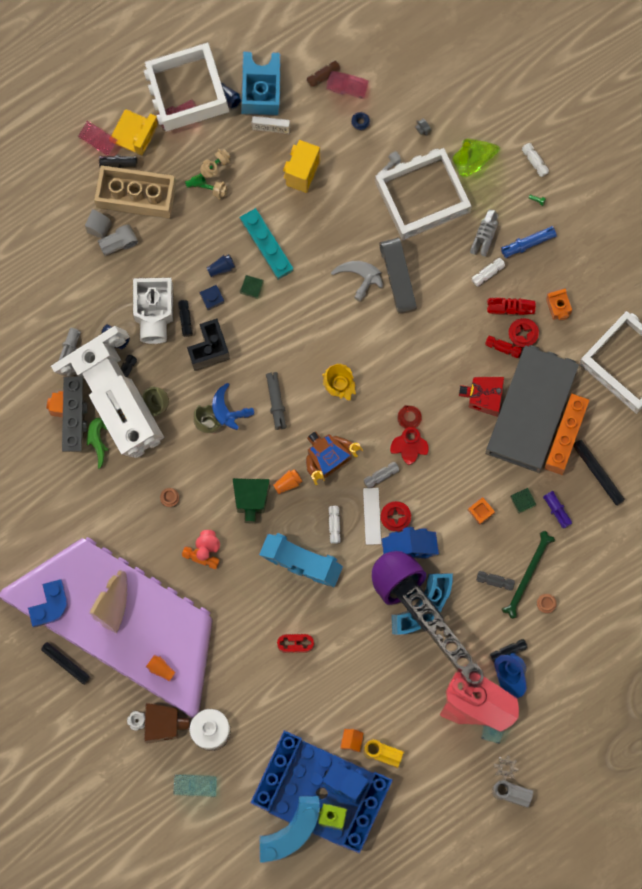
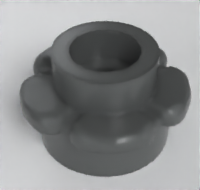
[415,118,431,136]

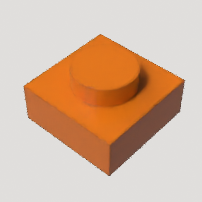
[468,497,495,525]

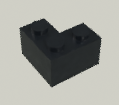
[187,318,230,371]

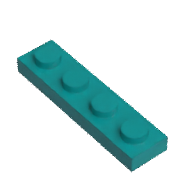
[240,208,294,280]

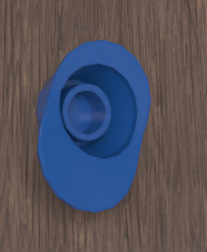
[494,653,527,698]

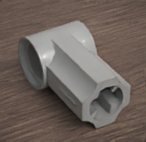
[98,225,138,256]
[492,780,533,808]

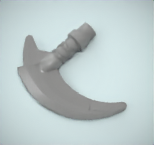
[331,261,383,302]

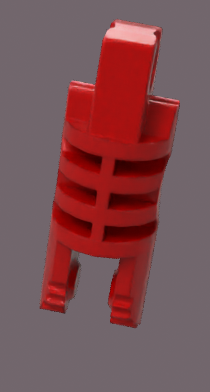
[487,298,536,315]

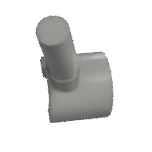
[381,151,401,171]

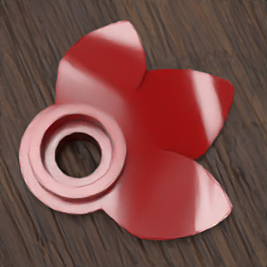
[390,427,429,465]

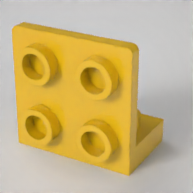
[109,109,158,156]

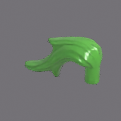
[86,418,109,469]

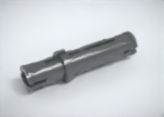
[266,372,287,430]

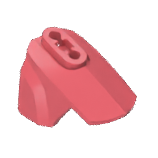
[440,665,519,732]

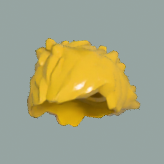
[322,363,356,401]

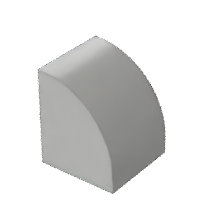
[85,209,112,239]

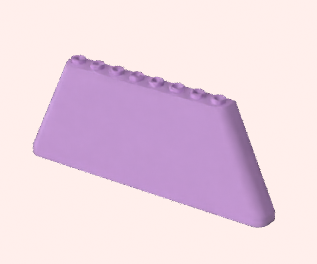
[0,537,212,718]

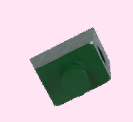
[233,478,270,524]

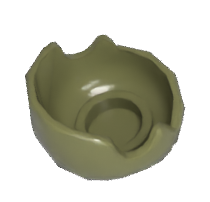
[142,387,169,416]
[194,405,221,433]

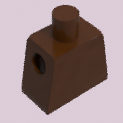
[144,703,190,743]

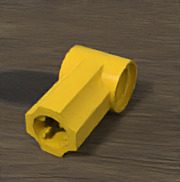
[363,739,404,768]

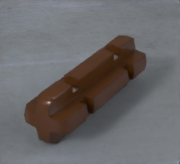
[307,60,341,87]

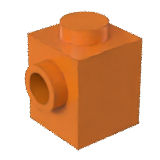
[47,391,63,418]

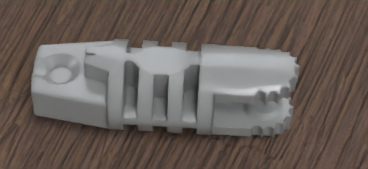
[470,210,498,256]

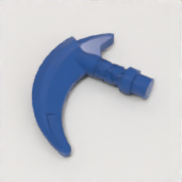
[212,383,254,430]

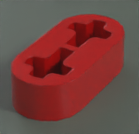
[277,634,314,653]

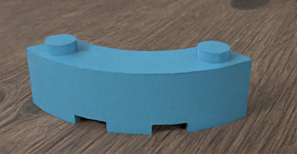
[259,533,343,588]
[391,573,453,635]
[260,796,320,863]

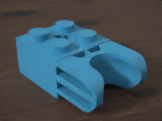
[241,51,280,115]

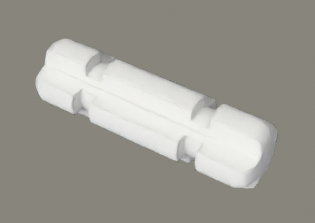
[522,143,549,177]
[472,258,505,286]
[329,506,340,544]

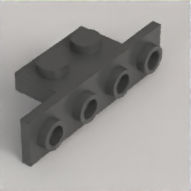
[62,377,88,452]

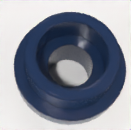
[351,112,370,130]

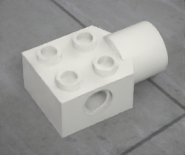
[133,278,173,344]

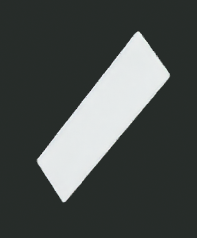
[363,488,381,545]

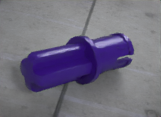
[543,491,572,528]

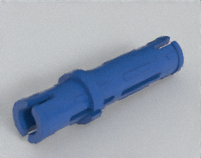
[501,226,557,258]

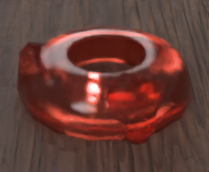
[397,405,422,429]

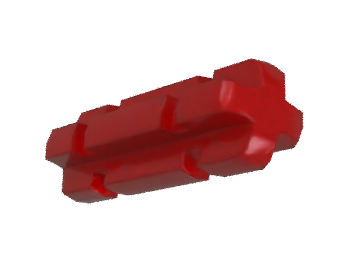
[485,336,522,358]

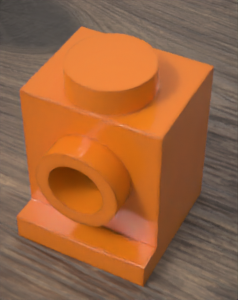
[546,288,572,320]

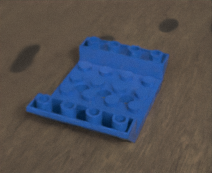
[250,730,393,854]

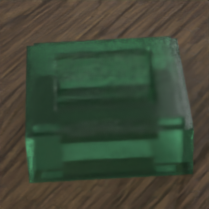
[240,275,264,299]
[510,488,536,514]

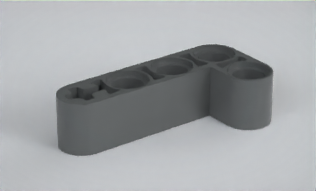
[379,238,417,314]

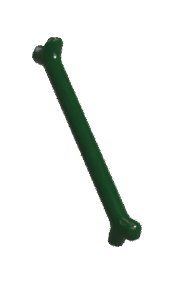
[502,531,555,619]

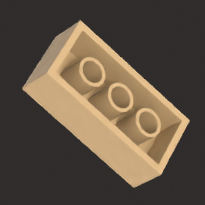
[94,166,176,219]

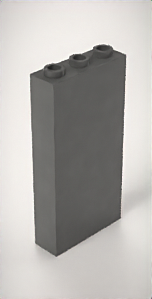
[485,345,579,473]

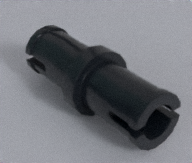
[99,154,138,168]

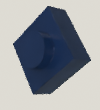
[199,285,225,311]

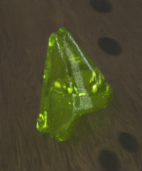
[452,138,500,177]

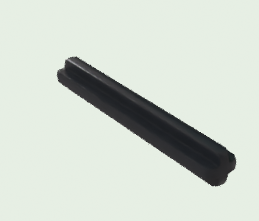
[573,440,625,506]

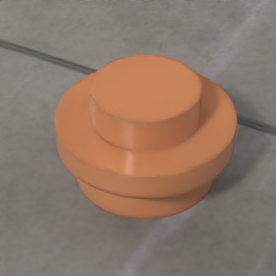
[160,488,179,507]
[537,594,556,614]

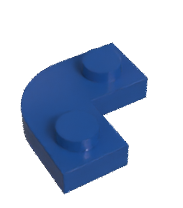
[28,579,67,628]

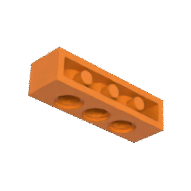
[545,394,589,475]

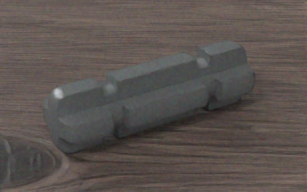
[476,571,515,591]

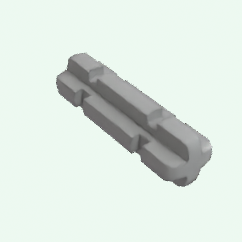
[364,462,399,488]

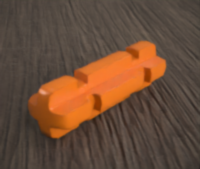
[182,546,219,569]

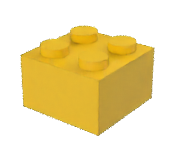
[283,140,321,193]

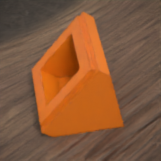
[340,729,364,753]

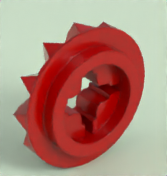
[508,318,539,348]
[380,501,411,532]

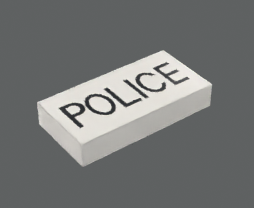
[252,116,290,134]

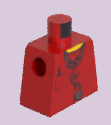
[459,377,504,417]

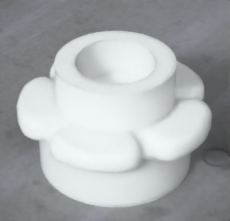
[127,711,145,731]

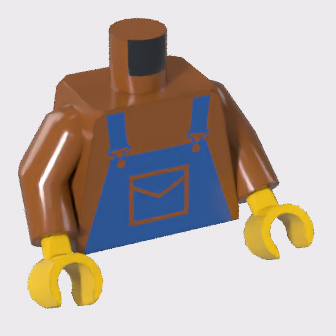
[306,431,363,485]

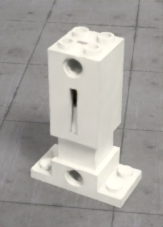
[51,326,164,458]

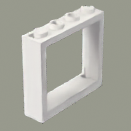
[144,43,229,131]
[375,148,471,240]
[579,311,642,414]

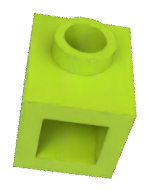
[317,804,347,831]

